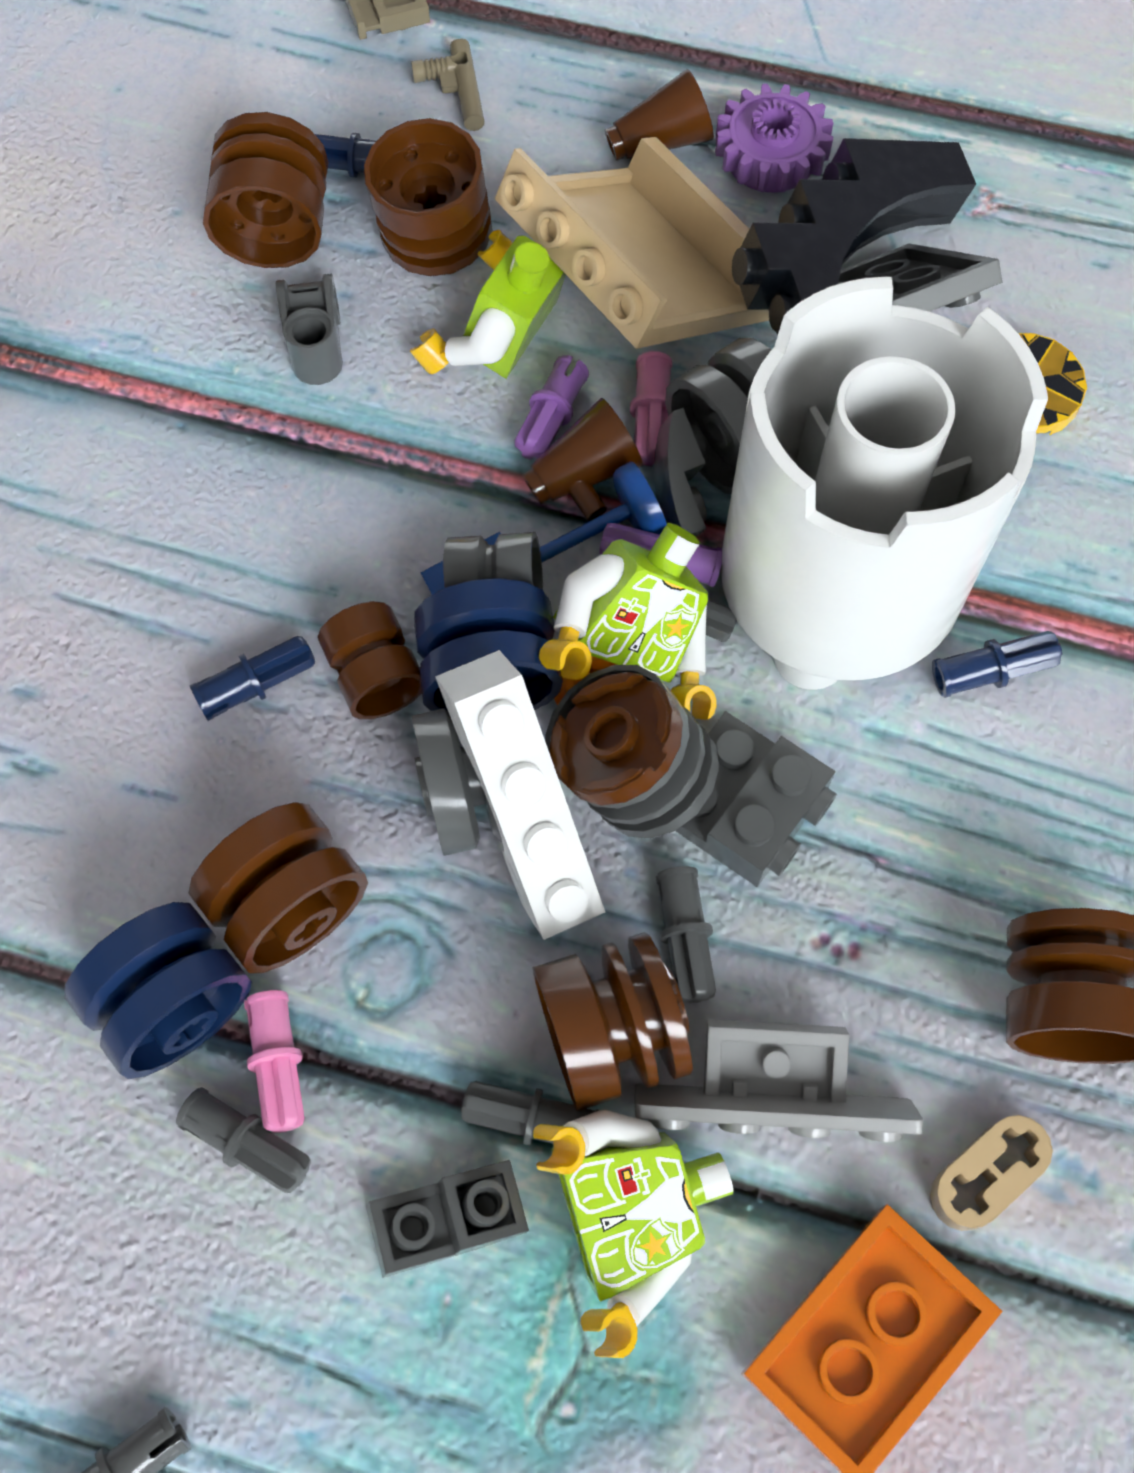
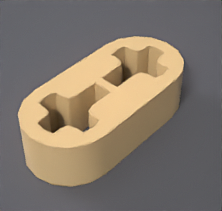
[930,1115,1053,1231]

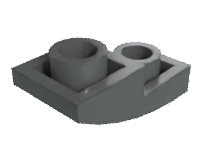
[654,408,707,537]
[366,1160,529,1278]

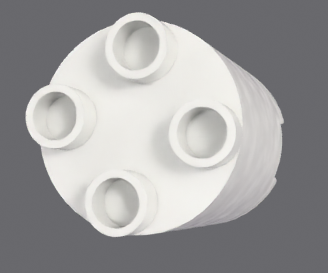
[720,277,1048,690]

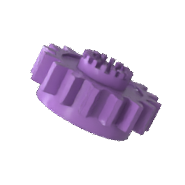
[715,84,834,193]

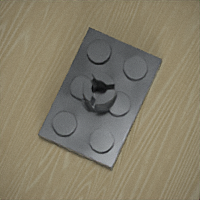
[838,243,1003,312]

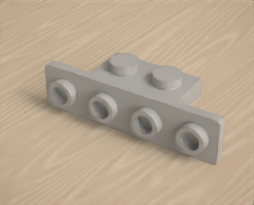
[634,1020,923,1142]

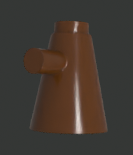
[604,69,714,161]
[522,398,643,521]

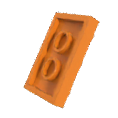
[741,1204,1003,1473]

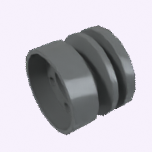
[545,665,719,839]

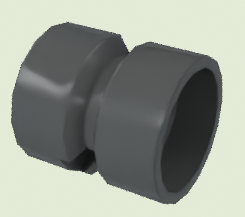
[443,532,543,590]

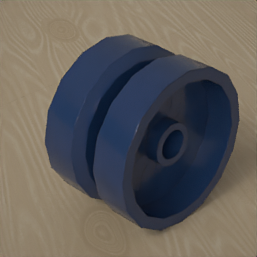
[414,578,563,711]
[64,902,252,1079]

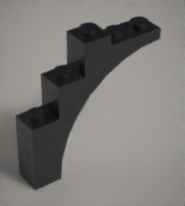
[732,138,976,336]

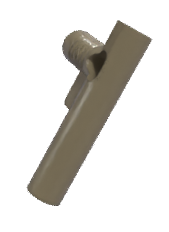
[411,39,485,131]

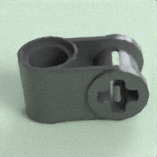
[275,273,343,385]

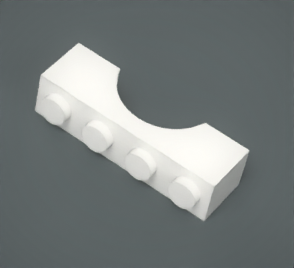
[435,650,605,940]

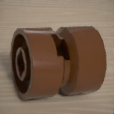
[317,601,422,720]

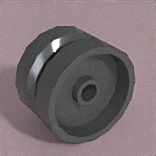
[665,338,772,494]
[412,708,502,856]

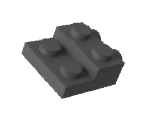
[676,711,837,887]

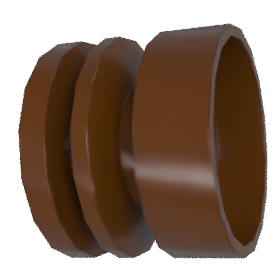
[203,112,329,268]
[364,118,493,277]
[1006,908,1134,1064]
[532,932,693,1111]

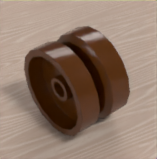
[188,802,368,973]

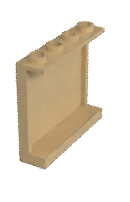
[495,137,769,349]

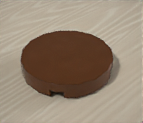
[549,672,683,806]

